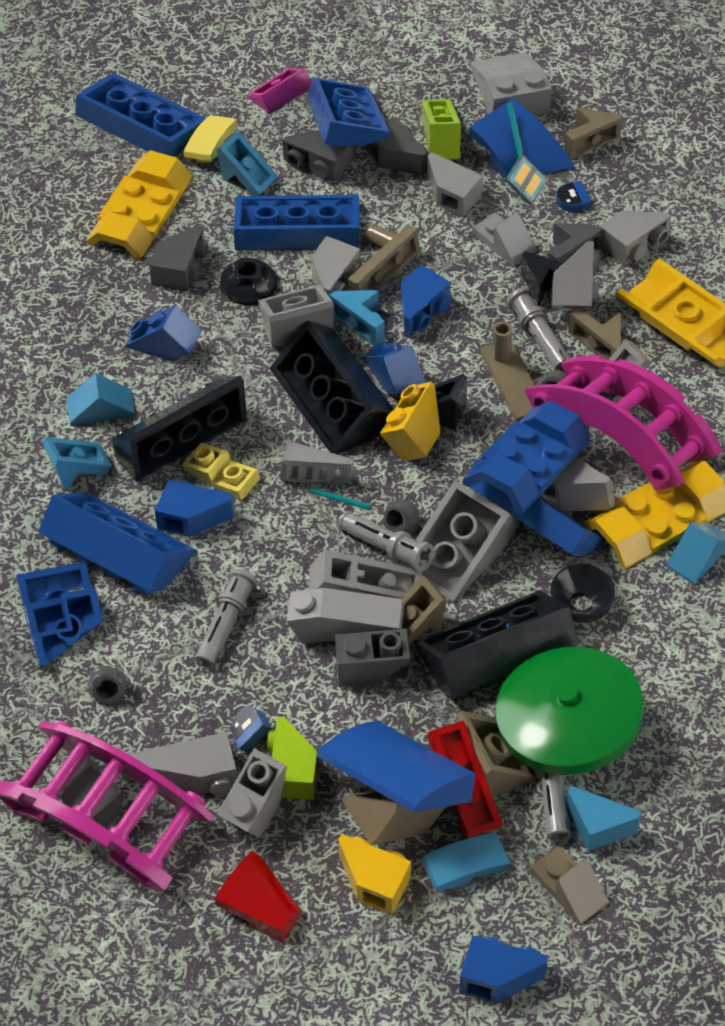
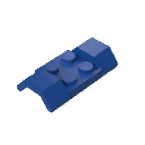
[462,400,591,516]

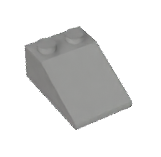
[469,52,552,116]
[400,480,521,602]

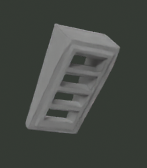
[280,441,354,484]

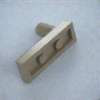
[348,224,421,291]
[480,321,535,422]

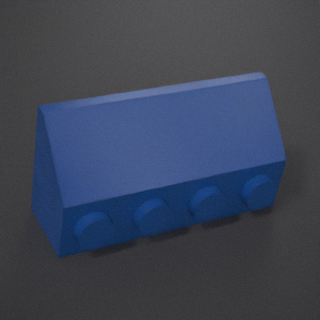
[38,492,197,594]

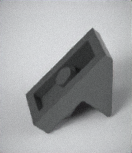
[548,223,603,263]

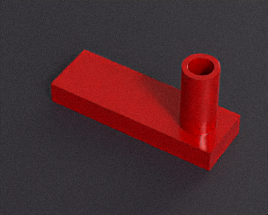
[427,720,503,839]

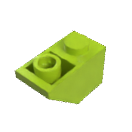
[267,716,318,800]

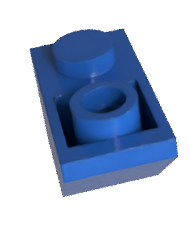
[401,264,451,338]
[125,305,203,361]
[362,341,426,395]
[155,479,235,537]
[459,935,549,1003]

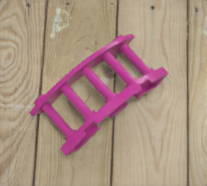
[525,355,723,491]
[0,720,215,890]

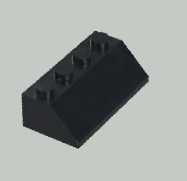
[269,321,394,455]
[112,376,247,482]
[414,590,579,698]

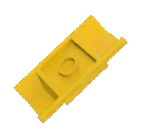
[85,150,193,260]
[616,258,725,368]
[584,461,725,570]

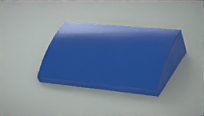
[75,73,206,157]
[307,77,390,146]
[234,195,359,250]
[462,459,606,556]
[317,720,476,813]

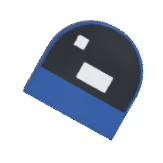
[556,181,592,212]
[232,707,272,752]

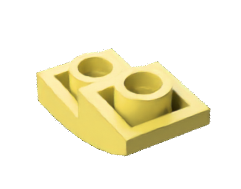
[184,115,238,163]
[182,442,261,501]

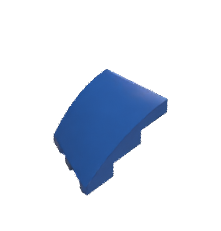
[469,98,574,179]
[16,561,103,668]

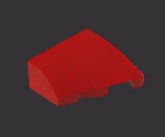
[214,851,302,943]

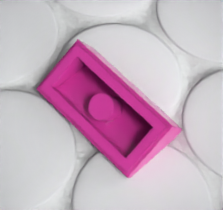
[246,68,311,114]

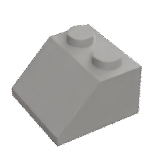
[258,285,334,346]

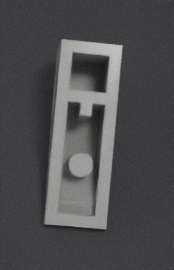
[309,550,422,599]
[286,588,405,643]
[121,732,237,795]

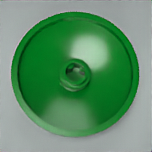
[496,647,644,775]

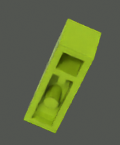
[422,99,461,161]

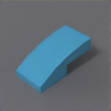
[421,832,511,891]

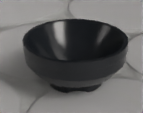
[220,258,277,305]
[550,564,615,623]

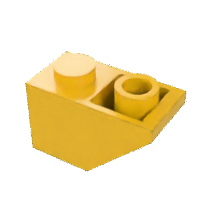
[380,382,440,461]
[338,834,411,915]

